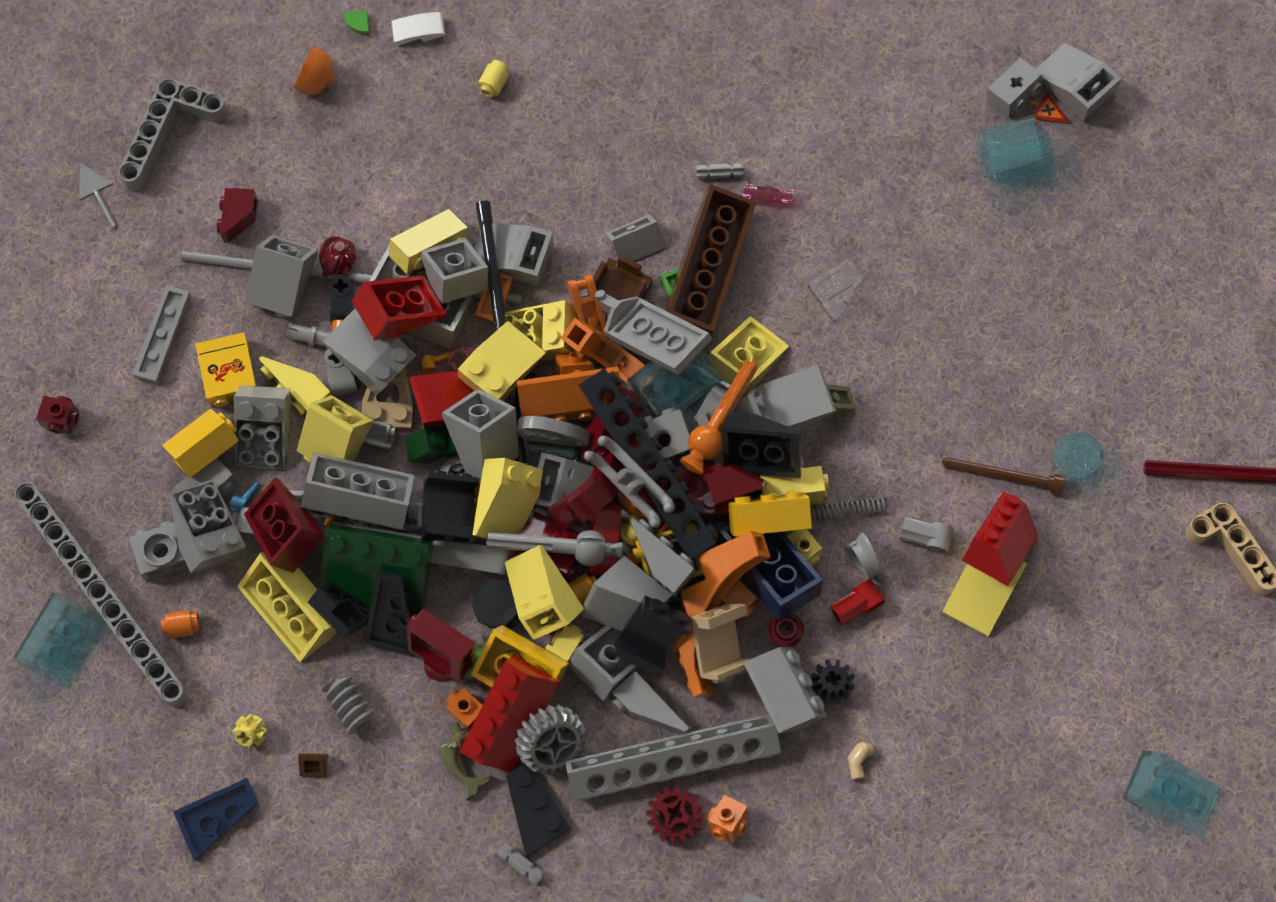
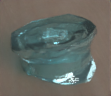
[1053,432,1103,480]

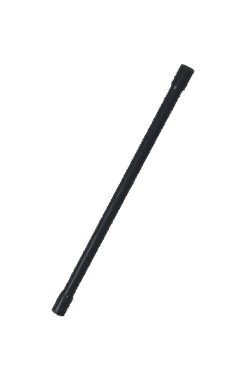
[476,200,527,465]

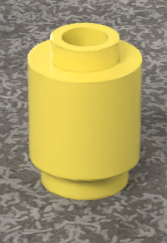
[477,60,509,97]

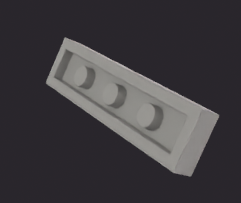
[132,285,191,384]

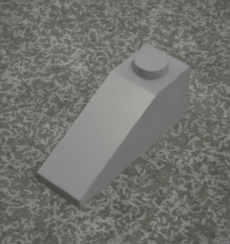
[612,671,689,735]

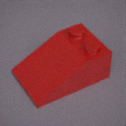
[352,275,447,340]

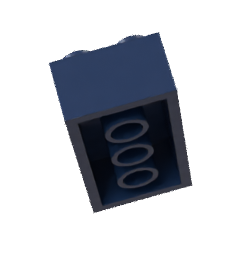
[718,524,823,621]

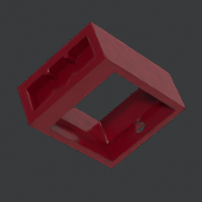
[406,609,475,683]

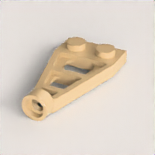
[361,335,413,430]

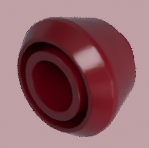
[768,613,804,647]

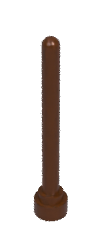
[942,457,1065,496]

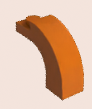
[560,317,649,387]

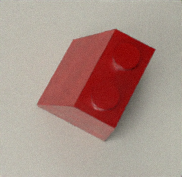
[409,371,474,429]

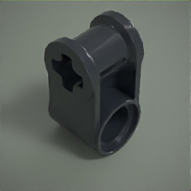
[329,276,355,326]

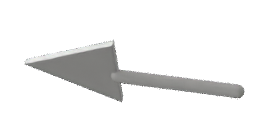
[79,162,117,229]

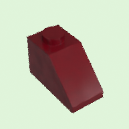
[704,462,767,504]

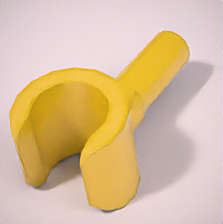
[421,350,455,373]

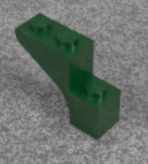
[405,427,458,464]

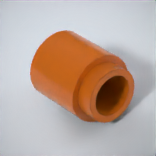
[161,610,201,639]

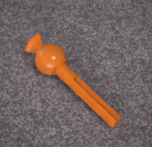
[680,359,758,475]

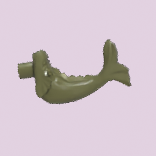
[439,722,492,800]

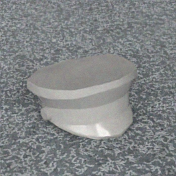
[844,532,887,579]

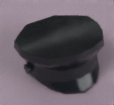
[471,580,521,629]

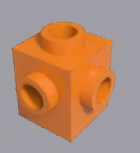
[555,351,594,375]
[707,795,749,844]

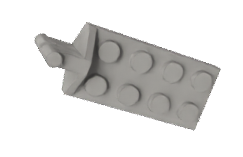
[595,290,712,375]

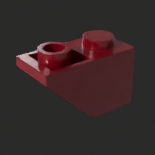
[217,188,258,242]

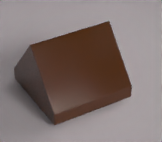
[298,753,328,777]

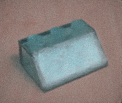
[627,349,723,418]
[12,592,106,689]

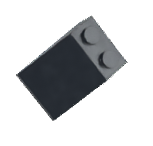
[722,412,802,478]

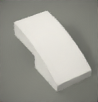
[391,12,445,46]

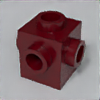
[36,396,79,434]

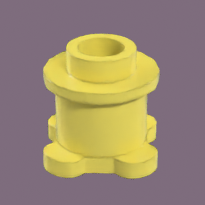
[619,514,649,546]

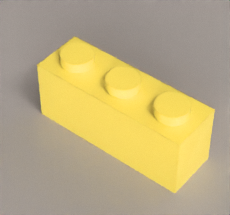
[388,209,467,274]

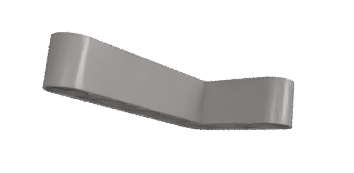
[119,79,228,191]

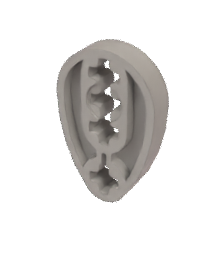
[516,416,591,447]

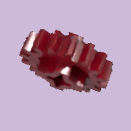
[646,785,704,845]

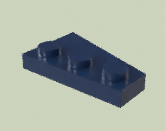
[173,778,258,861]

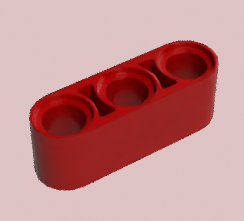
[587,502,621,576]

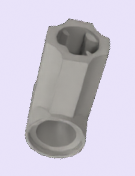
[899,517,954,555]

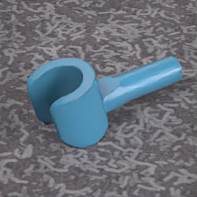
[230,481,260,512]

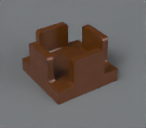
[593,255,653,308]

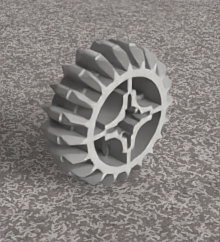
[515,704,586,774]

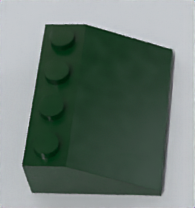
[322,524,434,615]

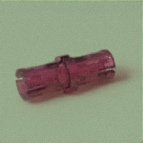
[743,184,793,205]

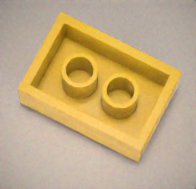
[471,625,570,705]

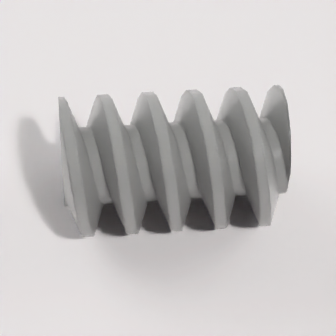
[322,675,374,735]

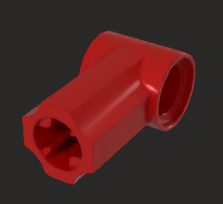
[830,579,886,625]

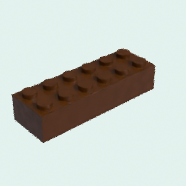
[665,184,756,336]

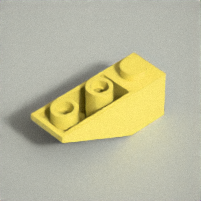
[259,356,331,415]

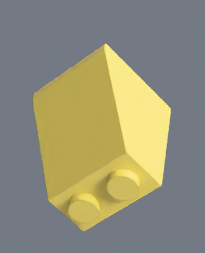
[297,395,374,463]

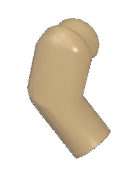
[848,742,874,780]

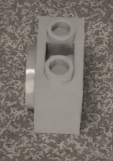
[635,407,691,467]
[129,520,187,581]

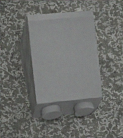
[245,235,318,317]
[442,389,519,480]
[580,556,672,631]

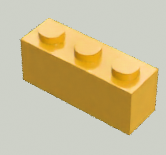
[728,490,812,536]

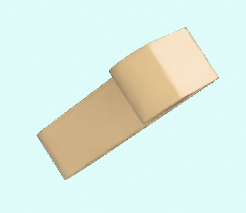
[1186,503,1276,596]

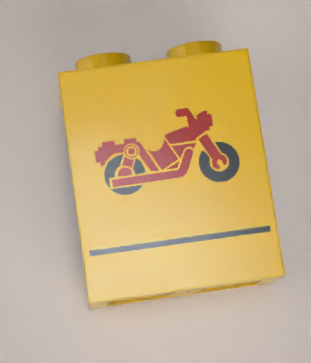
[195,332,256,408]

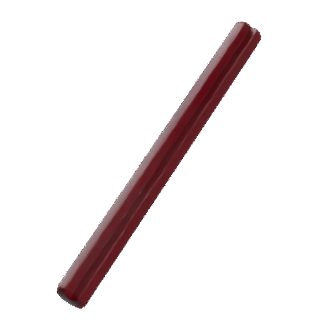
[1143,460,1276,483]

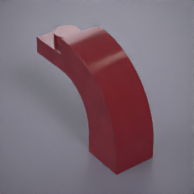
[548,453,626,530]

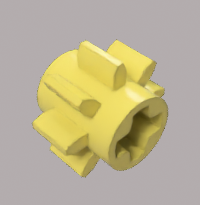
[232,714,268,748]

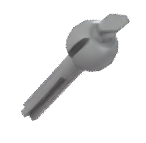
[487,530,623,566]

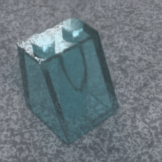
[976,115,1056,184]

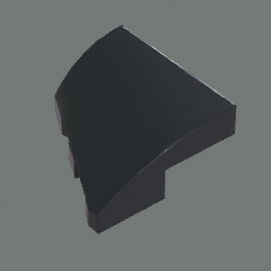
[308,583,370,638]

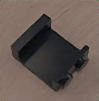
[421,470,480,545]
[614,595,691,678]

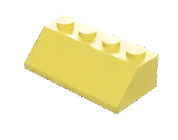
[237,552,337,662]

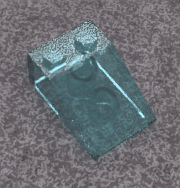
[1122,750,1221,836]

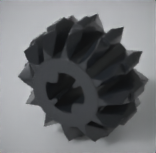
[811,659,855,704]

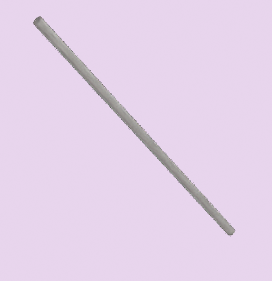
[181,251,523,304]

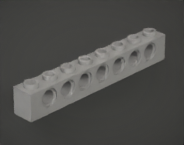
[565,714,781,801]

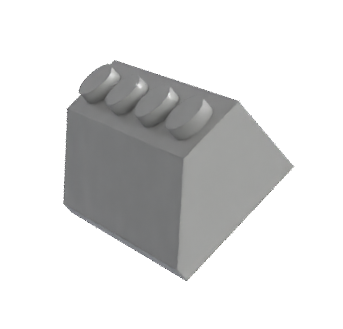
[301,452,414,530]

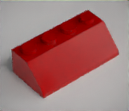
[961,491,1038,586]
[459,655,560,772]

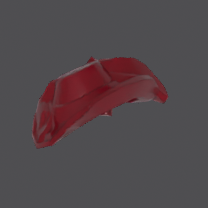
[319,236,357,277]

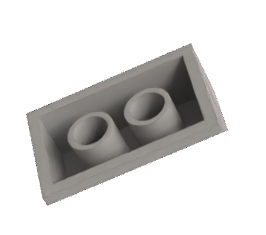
[744,647,827,734]

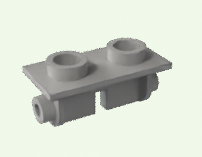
[363,420,398,450]

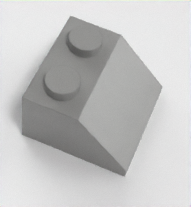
[421,238,488,304]

